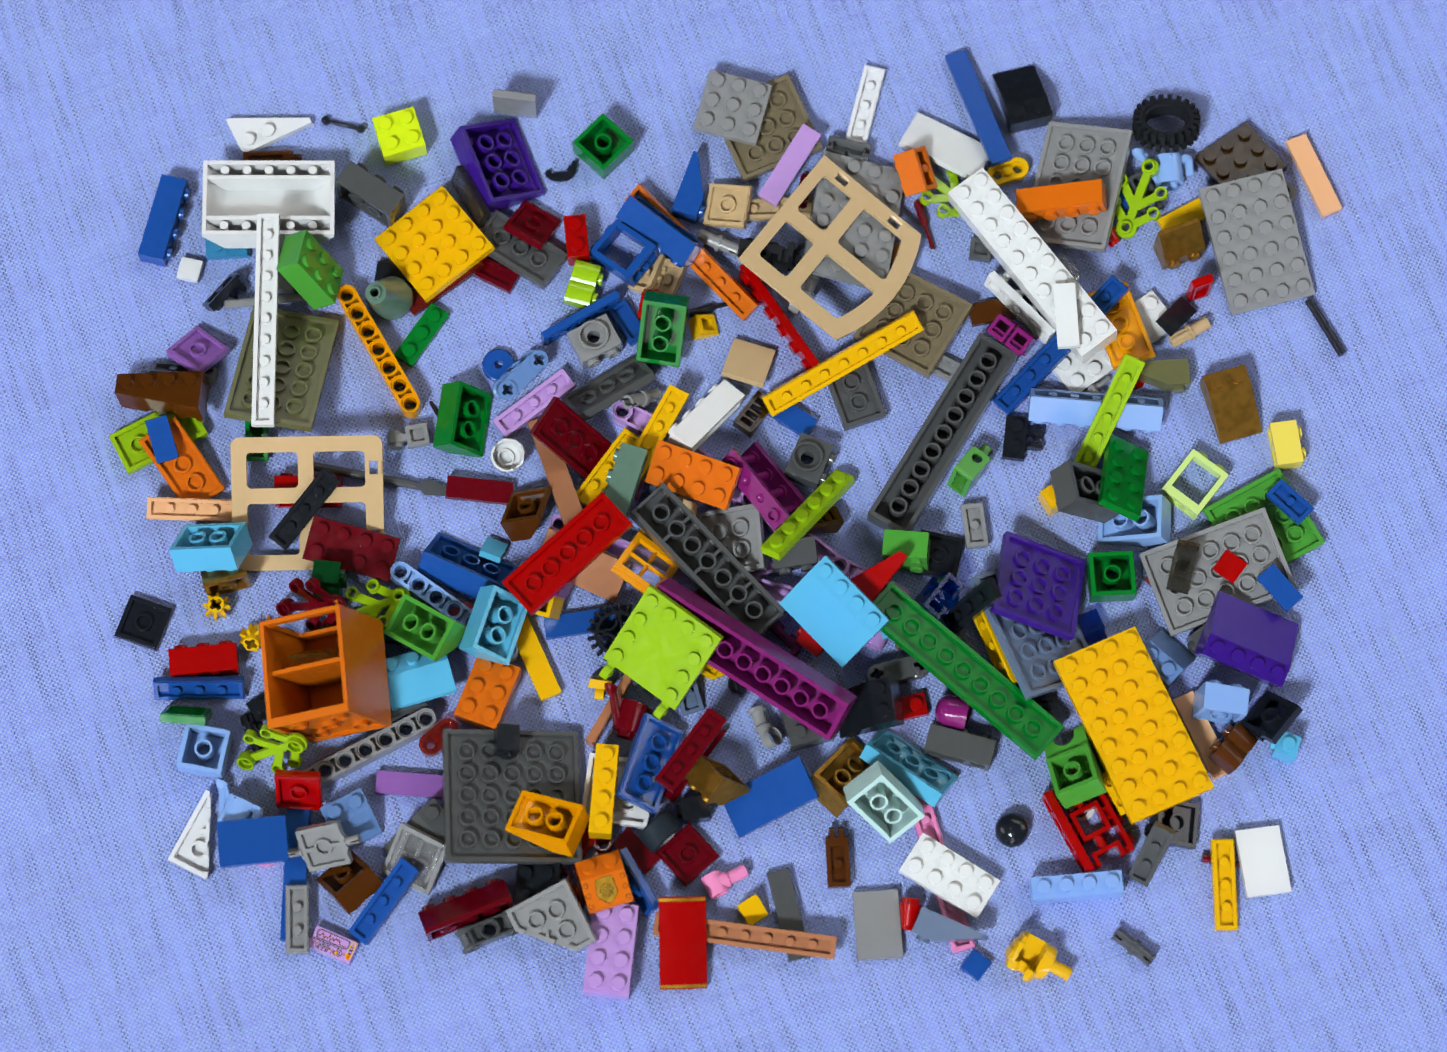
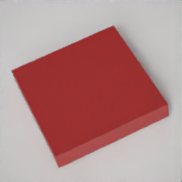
[274,769,323,810]

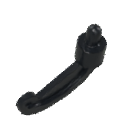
[545,160,577,182]

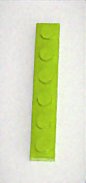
[1073,353,1146,468]
[761,469,855,561]

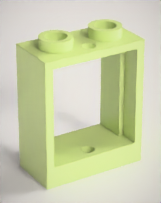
[1159,449,1229,521]

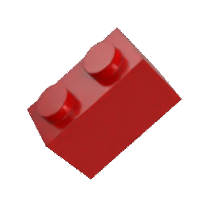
[564,214,590,266]

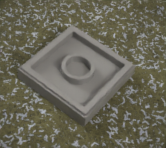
[492,89,538,118]

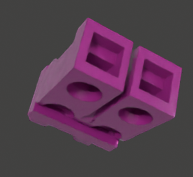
[986,313,1038,357]

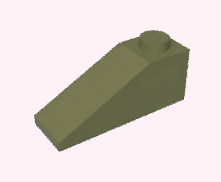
[1138,358,1191,394]

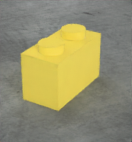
[1267,420,1306,470]

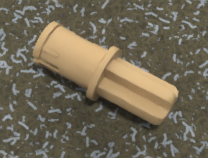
[1168,316,1211,347]

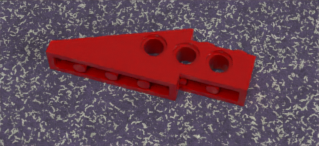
[796,551,908,657]

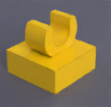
[588,676,613,700]

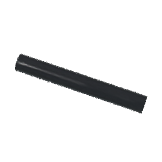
[1305,298,1346,357]

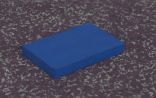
[217,815,289,868]

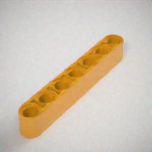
[337,285,421,419]

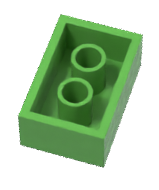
[276,230,344,310]

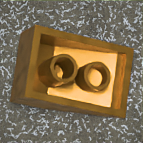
[1200,364,1262,444]
[811,736,871,818]

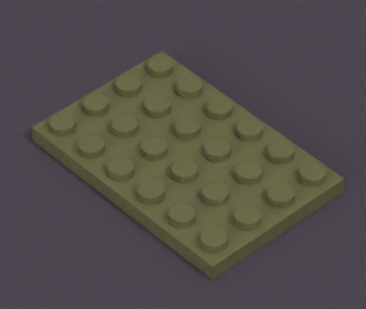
[224,306,340,432]

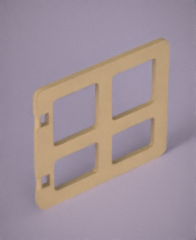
[230,435,384,571]

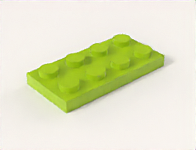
[109,411,208,475]

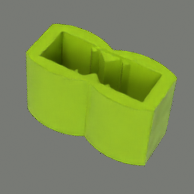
[564,259,605,309]

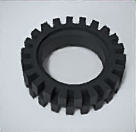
[1132,94,1200,153]

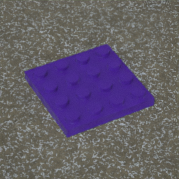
[990,531,1086,641]

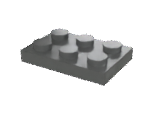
[827,363,886,431]

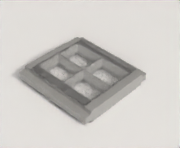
[381,822,445,895]

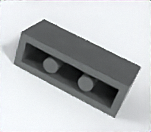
[923,722,996,771]

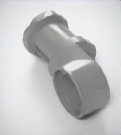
[788,274,821,315]
[748,705,783,749]

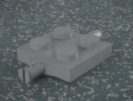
[289,819,362,872]

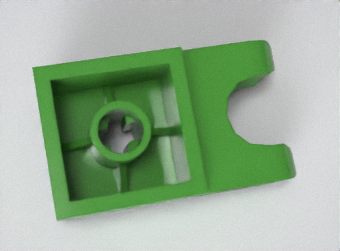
[1044,724,1107,809]

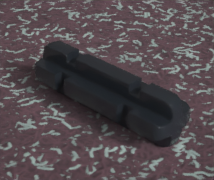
[240,713,265,752]

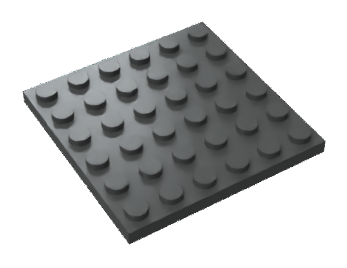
[442,729,582,865]

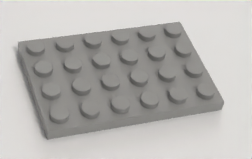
[1029,121,1134,253]
[803,150,903,289]
[1197,169,1315,316]
[1139,507,1297,637]

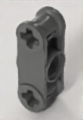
[866,656,929,685]
[455,910,519,954]

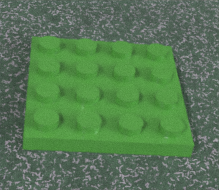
[1202,468,1325,564]

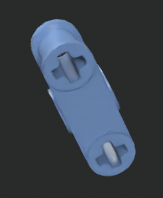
[492,349,549,400]

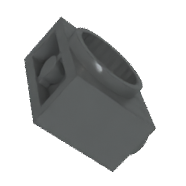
[784,432,836,490]

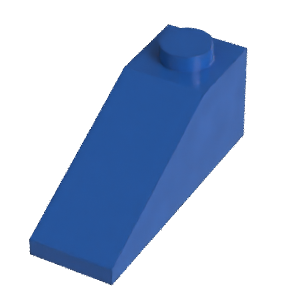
[672,151,706,224]

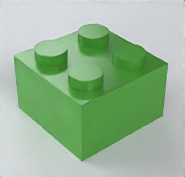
[882,529,931,573]

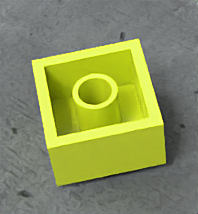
[372,106,427,166]

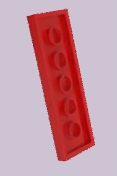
[502,492,633,616]

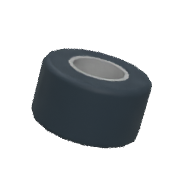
[639,810,682,853]

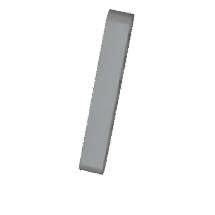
[303,708,437,788]

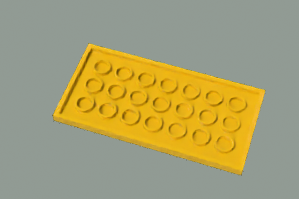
[1053,626,1214,825]

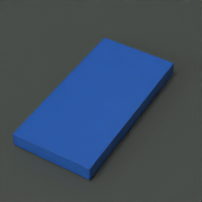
[615,713,684,814]
[724,756,819,838]

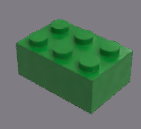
[636,290,690,367]

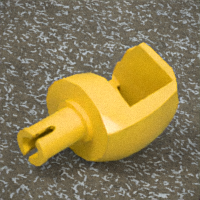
[1005,931,1073,982]

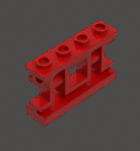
[1041,790,1135,873]

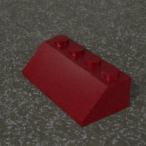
[418,878,514,941]

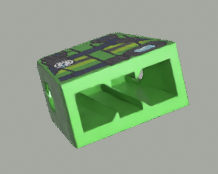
[947,444,993,498]

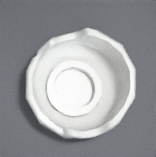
[490,438,525,472]

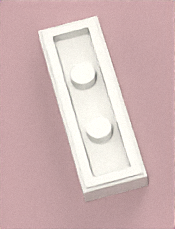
[1053,282,1080,349]

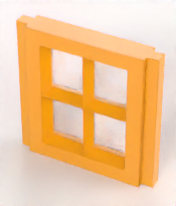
[611,529,678,594]

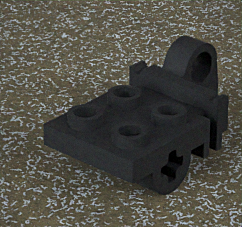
[738,238,805,276]

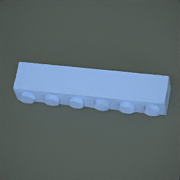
[1028,388,1164,433]

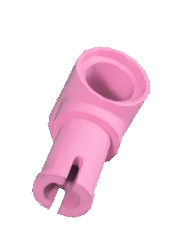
[701,864,748,900]

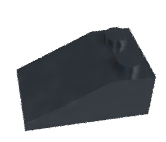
[992,65,1053,134]
[839,676,905,739]

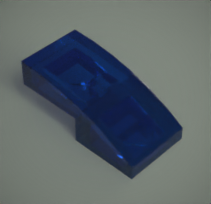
[1077,609,1108,646]

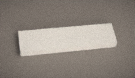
[845,65,885,143]

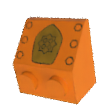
[575,850,634,914]

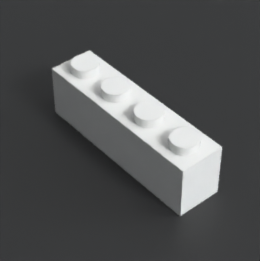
[667,379,745,452]

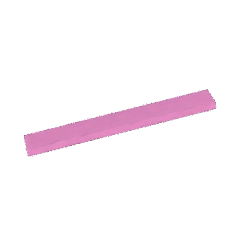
[911,792,975,954]

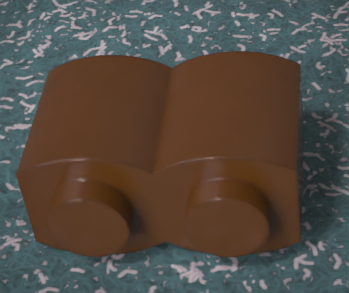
[1208,721,1258,775]

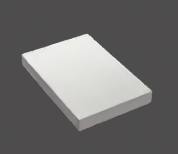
[1233,825,1292,899]

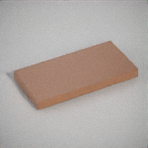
[542,526,632,603]

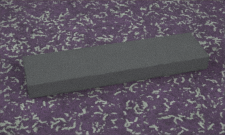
[767,868,811,962]

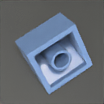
[1145,630,1195,690]
[320,788,382,849]

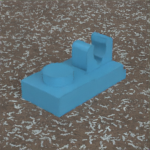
[205,238,251,260]

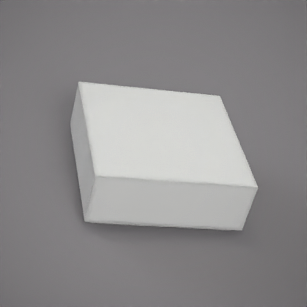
[176,257,204,284]

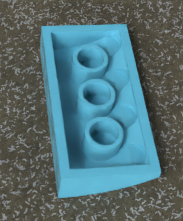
[859,728,959,807]

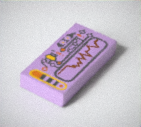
[309,925,359,965]

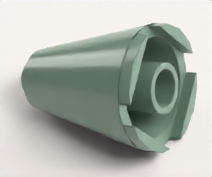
[365,276,413,320]

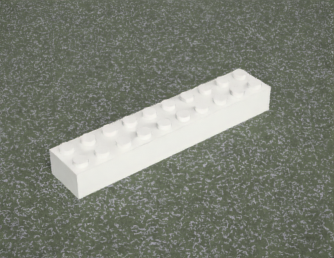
[948,167,1117,364]

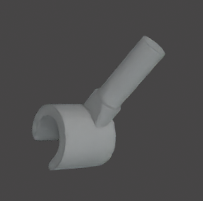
[1086,375,1111,393]

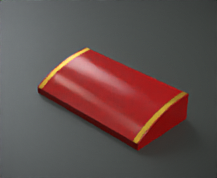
[659,896,707,990]

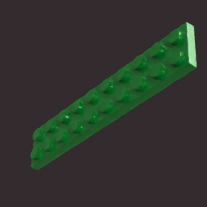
[873,581,1064,761]

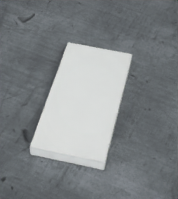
[899,112,989,179]

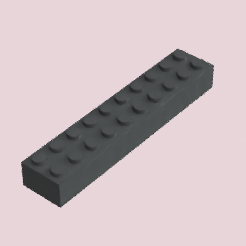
[867,332,1018,531]

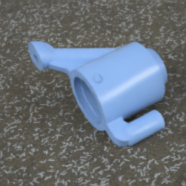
[1131,148,1194,192]
[216,778,263,822]

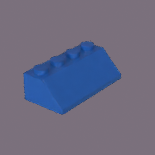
[417,532,518,599]

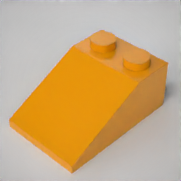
[505,790,590,857]

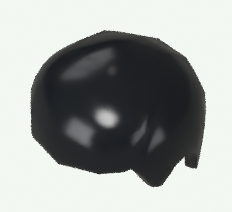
[995,812,1030,847]

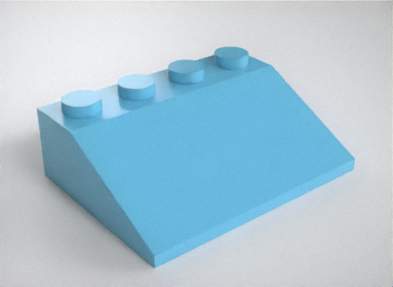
[779,556,890,668]

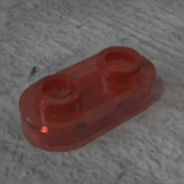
[419,718,459,757]

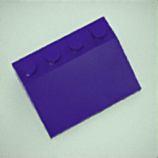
[450,118,546,214]
[1194,591,1299,687]

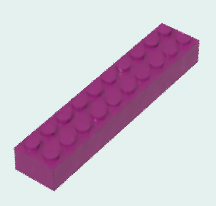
[657,577,857,741]

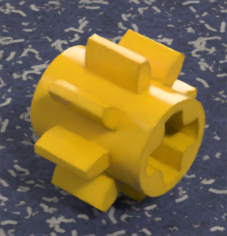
[203,592,232,622]
[239,623,261,652]

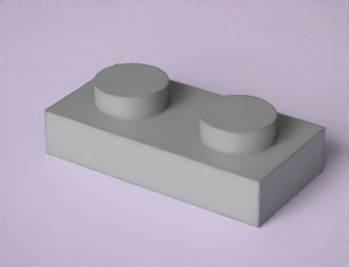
[960,503,989,550]

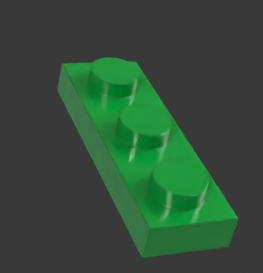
[394,303,450,369]

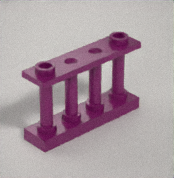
[721,441,806,530]

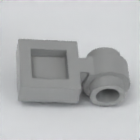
[386,423,430,451]

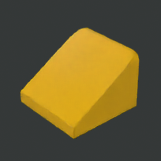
[688,314,719,340]
[737,894,769,925]

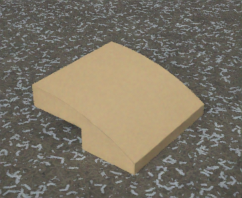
[628,254,688,295]

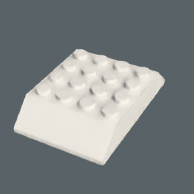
[202,160,335,248]

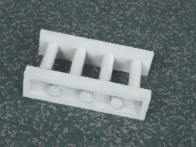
[984,270,1056,345]

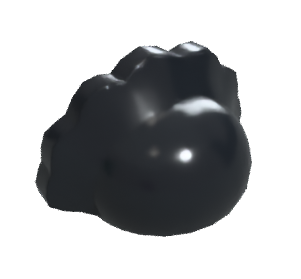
[728,678,747,698]

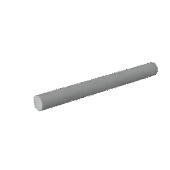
[224,293,306,309]

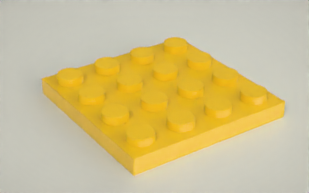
[374,186,495,303]

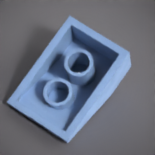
[1098,495,1171,547]

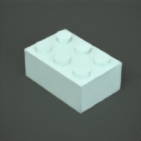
[843,761,925,843]

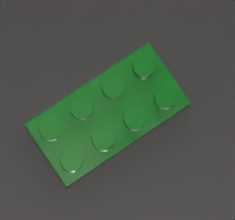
[1098,434,1149,521]

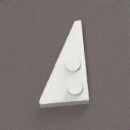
[226,118,312,154]
[168,790,212,880]

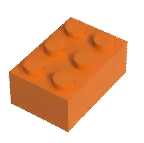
[454,658,522,730]

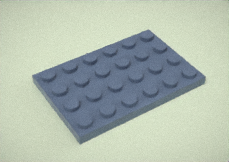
[969,569,1088,700]

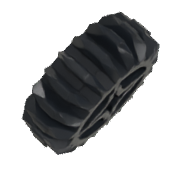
[587,602,631,661]

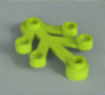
[1115,158,1169,239]
[920,170,966,219]
[345,579,411,631]
[236,723,308,773]

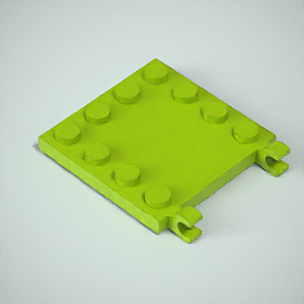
[599,584,724,720]

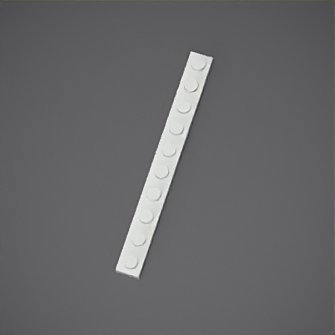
[251,213,280,427]

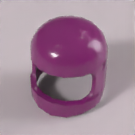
[935,695,973,730]

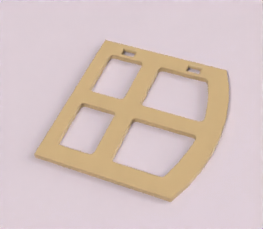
[738,155,922,341]

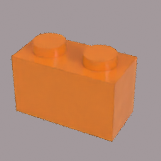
[893,146,938,197]

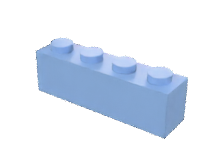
[1028,870,1124,905]

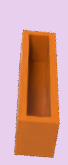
[1016,179,1107,223]

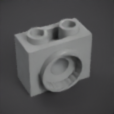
[567,314,622,369]

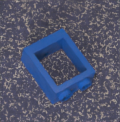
[589,219,660,287]

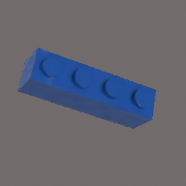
[138,174,191,267]
[616,195,704,267]

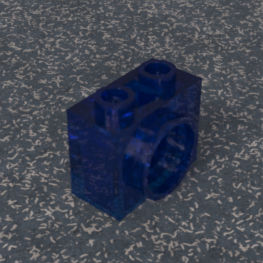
[914,572,965,620]

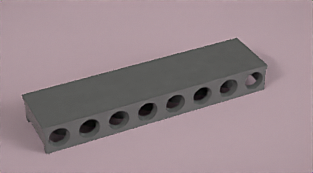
[628,482,785,636]

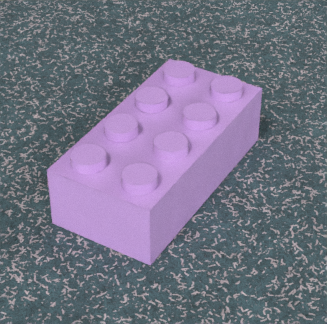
[583,904,639,1001]

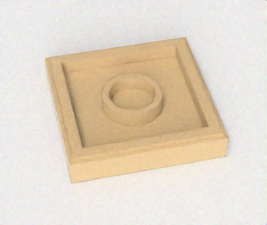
[703,183,753,229]
[721,338,776,388]

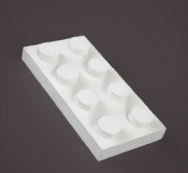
[899,833,1000,920]

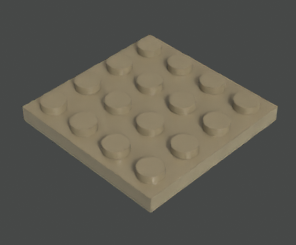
[723,74,823,182]
[853,272,973,379]

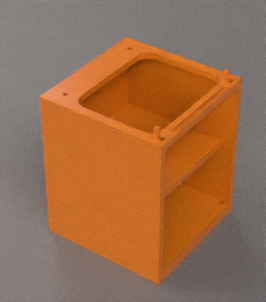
[259,600,392,743]

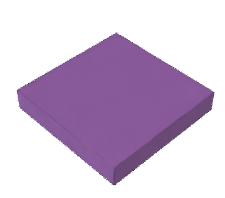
[166,326,229,373]

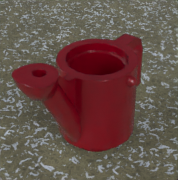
[604,683,654,740]

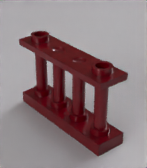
[655,707,727,803]

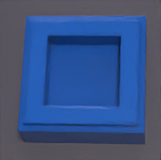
[960,949,992,982]

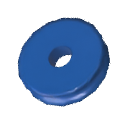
[482,349,515,382]

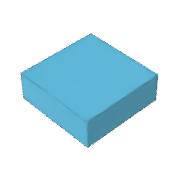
[479,537,508,563]

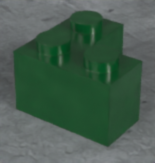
[312,559,348,615]

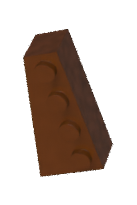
[115,371,210,422]

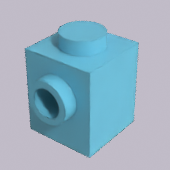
[1269,732,1302,764]

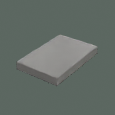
[852,889,903,961]

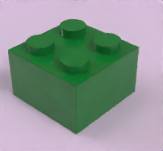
[572,113,634,179]
[1086,551,1137,603]

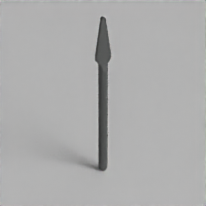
[314,462,446,496]

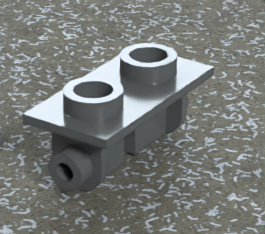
[826,135,872,162]

